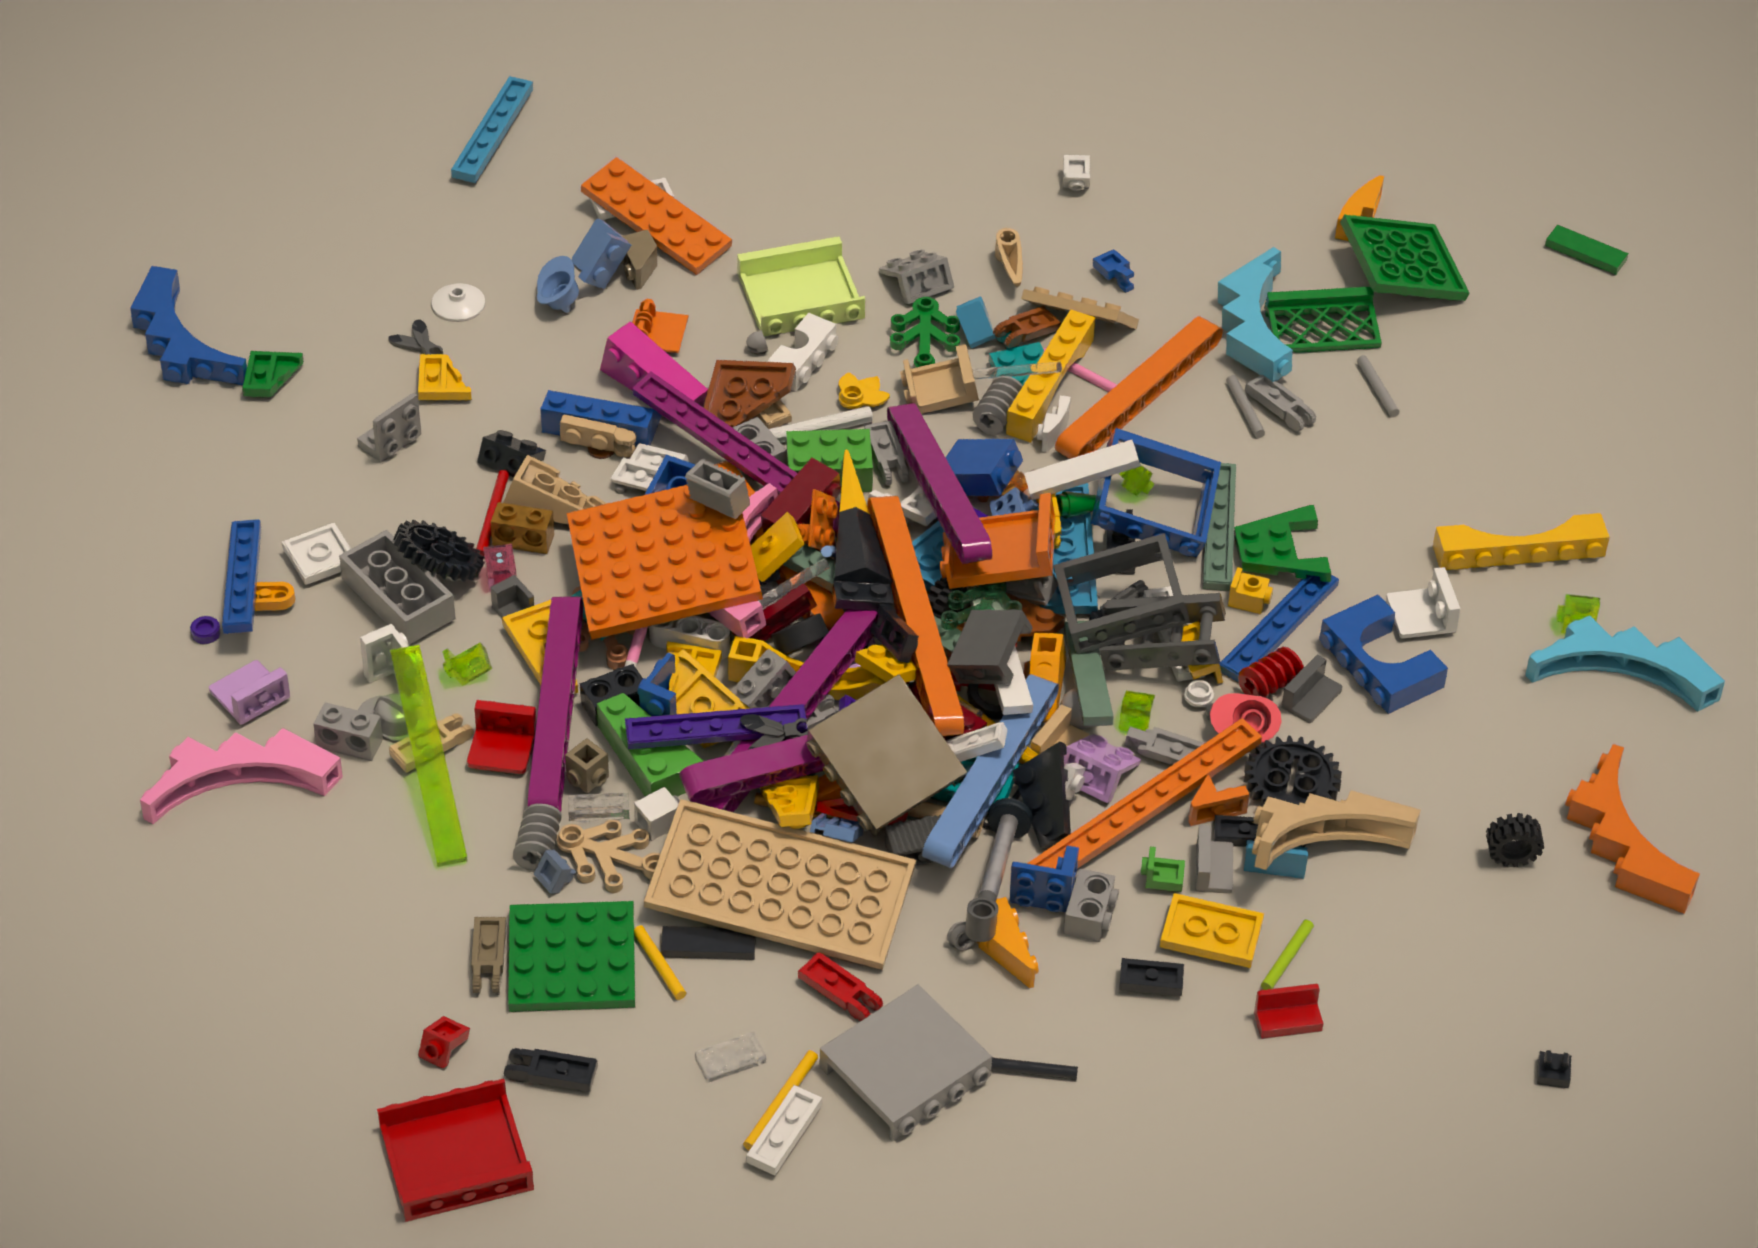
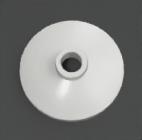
[431,283,485,322]

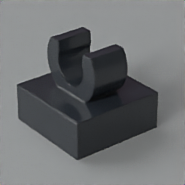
[1537,1050,1572,1089]

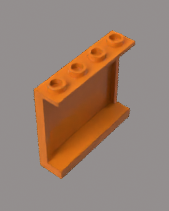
[940,493,1056,589]

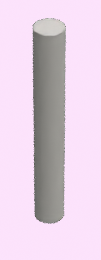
[1357,355,1400,417]
[1226,375,1265,438]

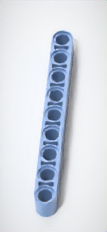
[922,674,1059,868]

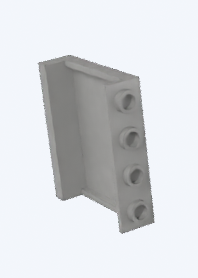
[819,984,992,1141]

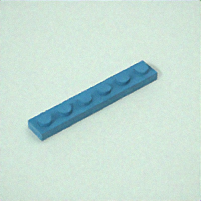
[451,76,533,183]

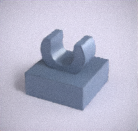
[534,850,576,894]

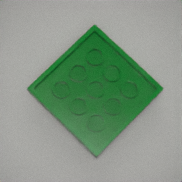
[1340,214,1470,301]
[508,901,635,1012]

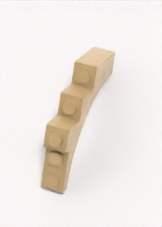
[1252,790,1421,870]

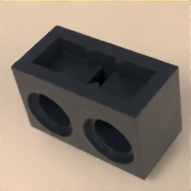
[580,664,643,727]

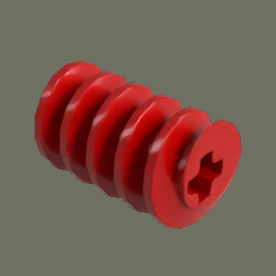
[1238,646,1304,698]

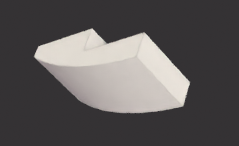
[1037,395,1071,452]

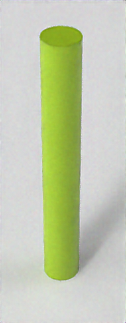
[1261,919,1314,990]

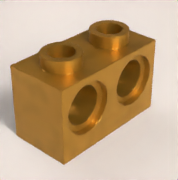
[491,502,555,554]

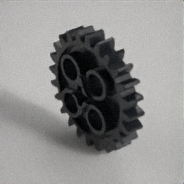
[393,520,485,582]
[1244,735,1342,807]

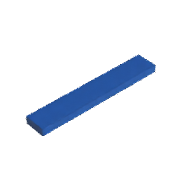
[222,519,262,634]
[1219,575,1339,683]

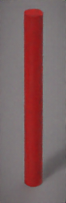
[476,470,509,557]

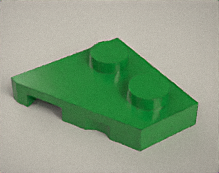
[242,351,304,397]

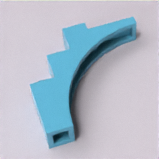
[1525,615,1725,712]

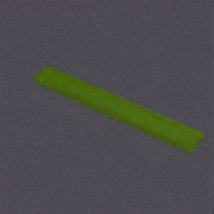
[390,645,468,867]

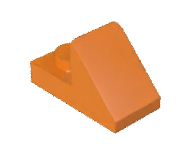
[1188,775,1250,826]

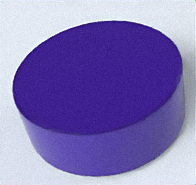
[190,616,221,644]

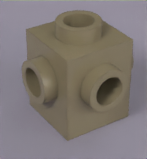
[565,738,609,794]

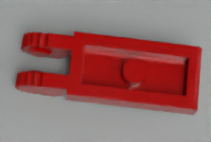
[798,952,883,1021]

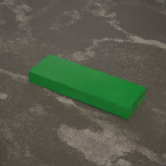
[1545,224,1629,275]

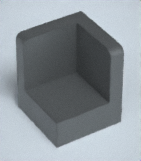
[490,575,534,617]

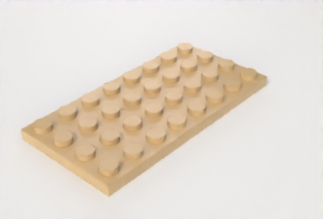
[644,799,916,970]

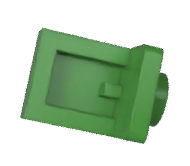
[1141,846,1185,892]

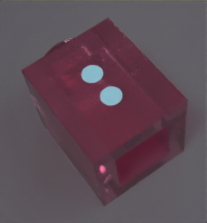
[483,544,517,592]

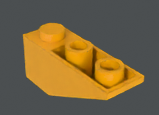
[1029,633,1067,723]
[977,897,1039,988]

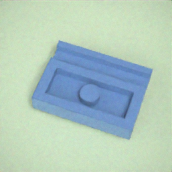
[810,813,864,843]

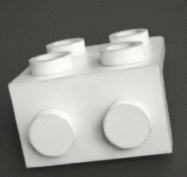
[360,624,425,700]

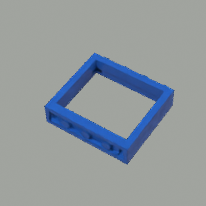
[1090,428,1221,558]

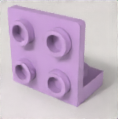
[209,660,290,725]
[1064,734,1141,803]

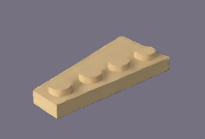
[1021,286,1139,329]

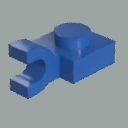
[1093,249,1134,293]

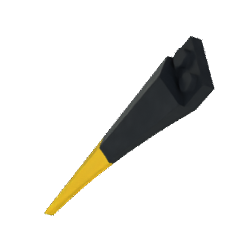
[832,449,894,611]

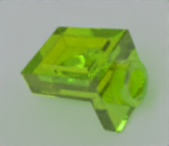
[1119,690,1155,732]

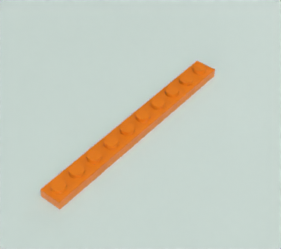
[1027,718,1262,869]

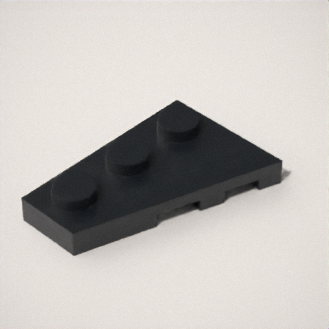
[1013,741,1071,850]

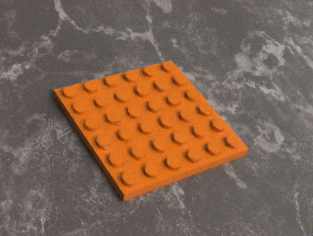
[567,485,763,640]

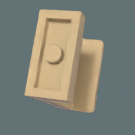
[900,344,979,414]

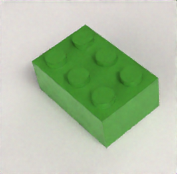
[786,429,873,493]

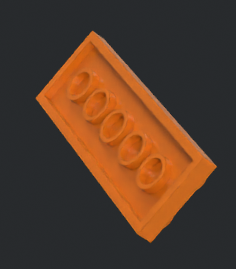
[581,157,732,275]

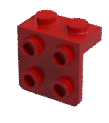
[467,700,536,774]

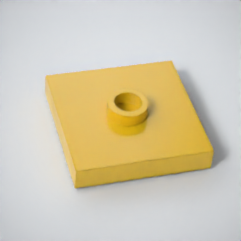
[751,512,804,582]

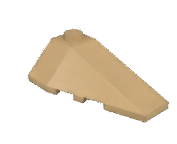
[503,455,607,524]

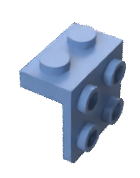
[572,219,632,289]

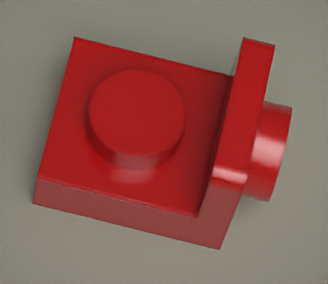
[418,1016,470,1068]

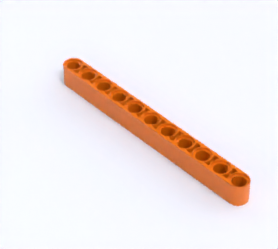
[867,496,964,736]

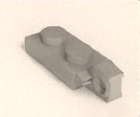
[1125,727,1204,765]

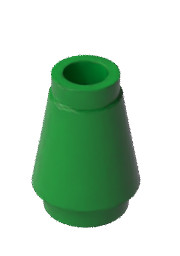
[1056,491,1096,519]

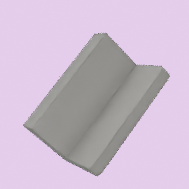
[1196,825,1233,893]

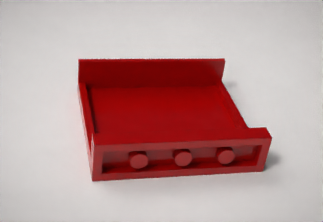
[377,1078,534,1222]

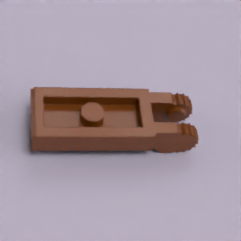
[993,306,1061,348]

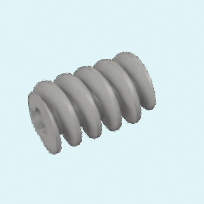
[973,376,1023,435]
[513,804,562,870]

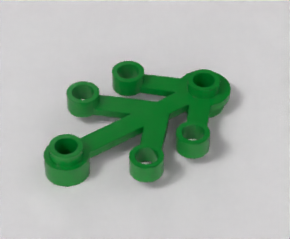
[890,297,960,368]

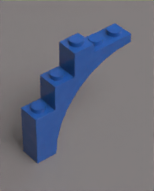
[130,266,247,385]

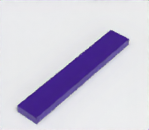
[625,704,808,750]

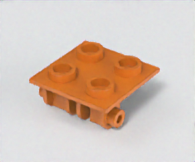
[632,299,689,353]
[797,489,838,551]

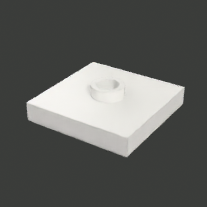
[282,523,351,585]

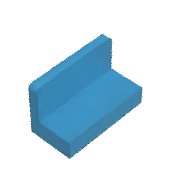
[1244,840,1308,879]

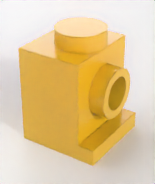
[1228,567,1274,614]

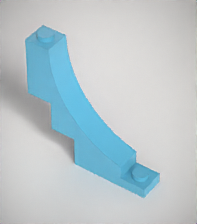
[1218,247,1293,382]

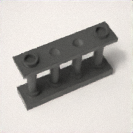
[1099,593,1226,671]

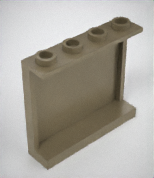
[806,675,967,837]

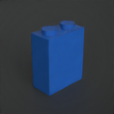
[945,439,1023,496]

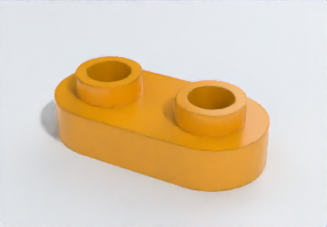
[255,582,296,611]

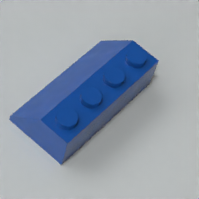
[540,390,662,448]

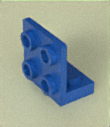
[1009,846,1079,913]

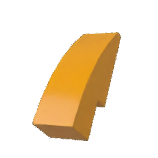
[1335,175,1384,241]

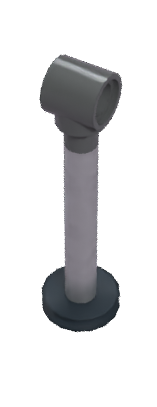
[965,798,1033,942]

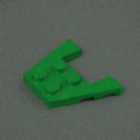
[1234,505,1332,582]

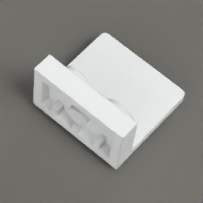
[1386,567,1461,638]

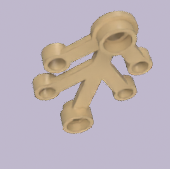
[557,819,660,893]

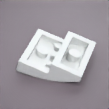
[611,443,689,491]

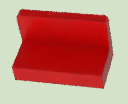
[1254,983,1324,1039]

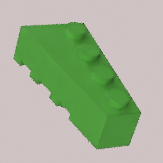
[597,693,703,797]

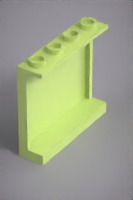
[737,236,865,337]

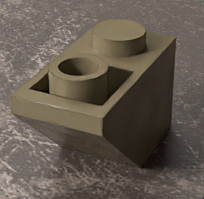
[620,230,657,290]

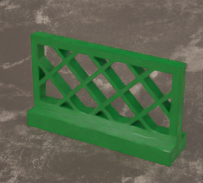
[1264,286,1382,353]

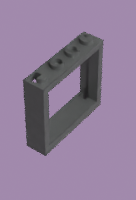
[1054,533,1190,654]

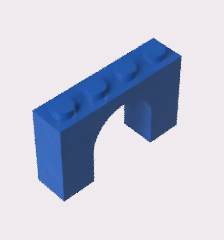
[1319,594,1448,714]

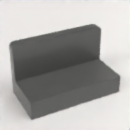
[1281,654,1343,723]

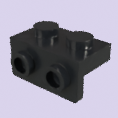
[477,430,546,477]

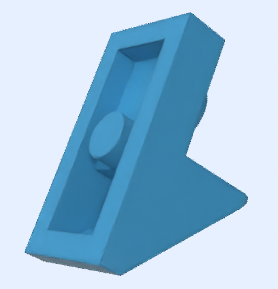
[956,296,996,348]

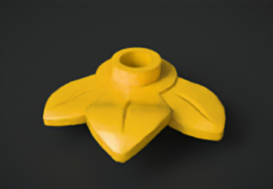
[838,372,890,409]

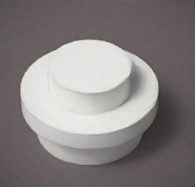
[1184,680,1214,707]

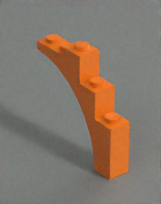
[1565,744,1700,914]

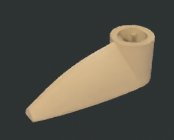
[995,228,1023,287]

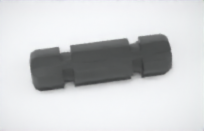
[1100,580,1148,616]

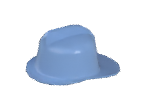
[537,256,579,313]

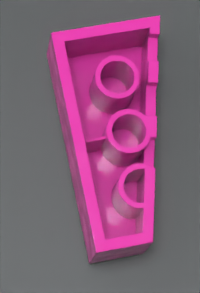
[600,321,708,406]

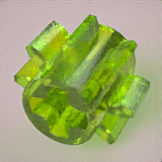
[1119,464,1155,497]

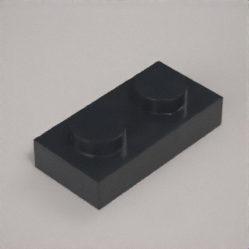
[1119,958,1184,996]

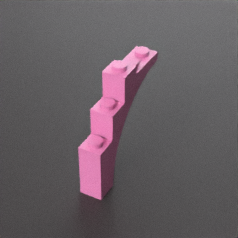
[707,483,778,638]
[140,728,343,824]

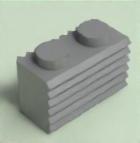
[685,459,750,519]

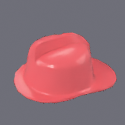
[1210,693,1282,742]

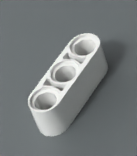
[649,616,730,660]

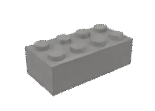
[339,530,456,645]

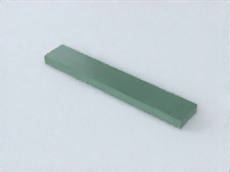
[1203,463,1236,591]
[1064,621,1114,726]

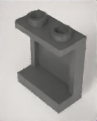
[947,609,1033,684]

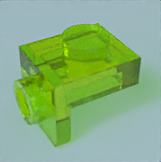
[1556,594,1600,634]
[442,642,492,686]

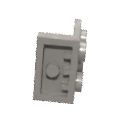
[879,250,954,304]
[357,393,422,462]

